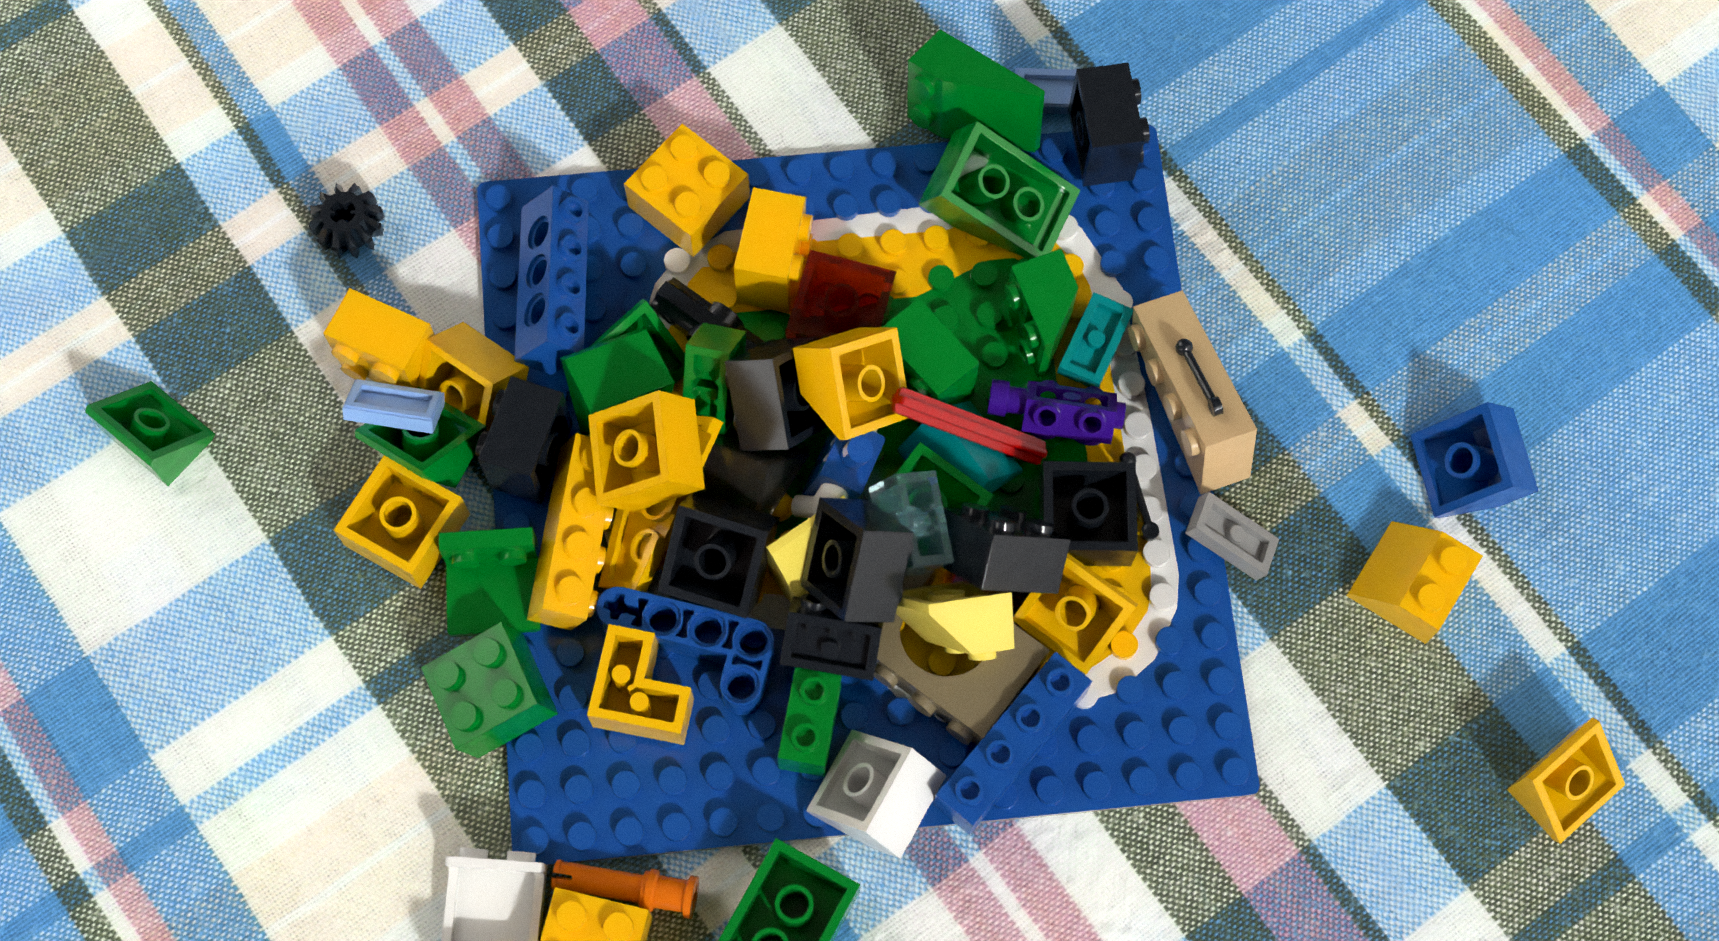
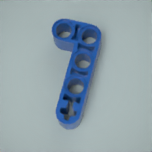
[596,587,775,715]

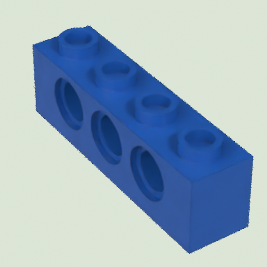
[514,186,589,375]
[933,651,1092,835]

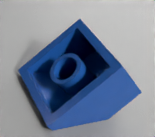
[1410,402,1539,518]

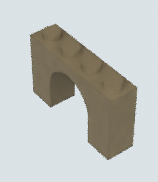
[874,551,1050,745]

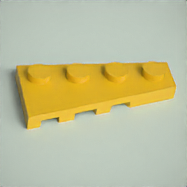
[598,416,724,593]

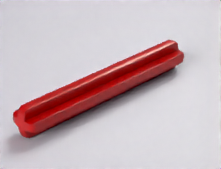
[890,387,1048,465]

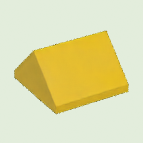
[1013,553,1138,675]
[1507,717,1625,844]

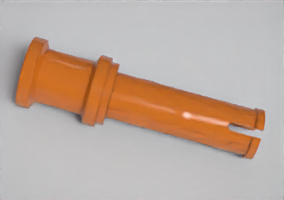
[551,859,699,919]

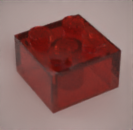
[786,250,897,340]

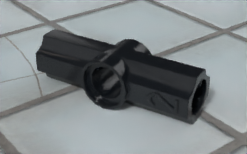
[650,277,765,352]

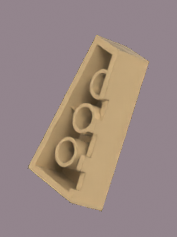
[1128,290,1257,495]

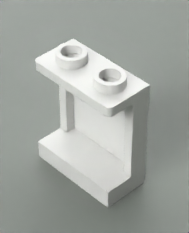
[441,848,548,941]

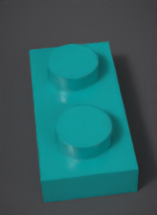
[1057,292,1133,388]

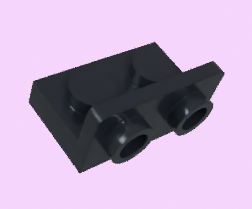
[780,594,883,681]

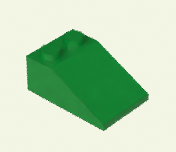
[907,29,1045,152]
[919,121,1080,259]

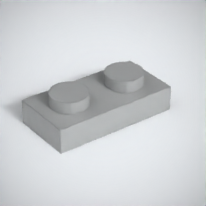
[1185,492,1279,580]

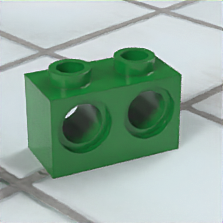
[683,323,746,435]
[778,667,842,777]

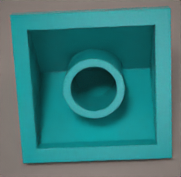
[897,401,1023,493]

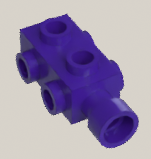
[987,379,1126,446]

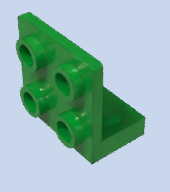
[439,527,541,637]

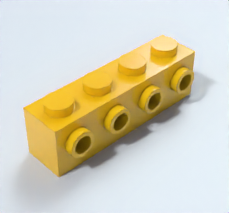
[527,433,614,631]

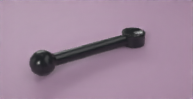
[1175,339,1223,417]
[1119,451,1160,541]

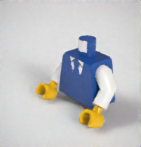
[761,429,885,521]

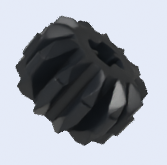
[309,183,385,259]

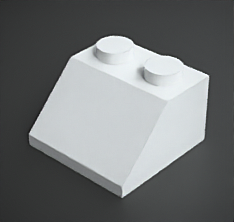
[806,730,946,859]

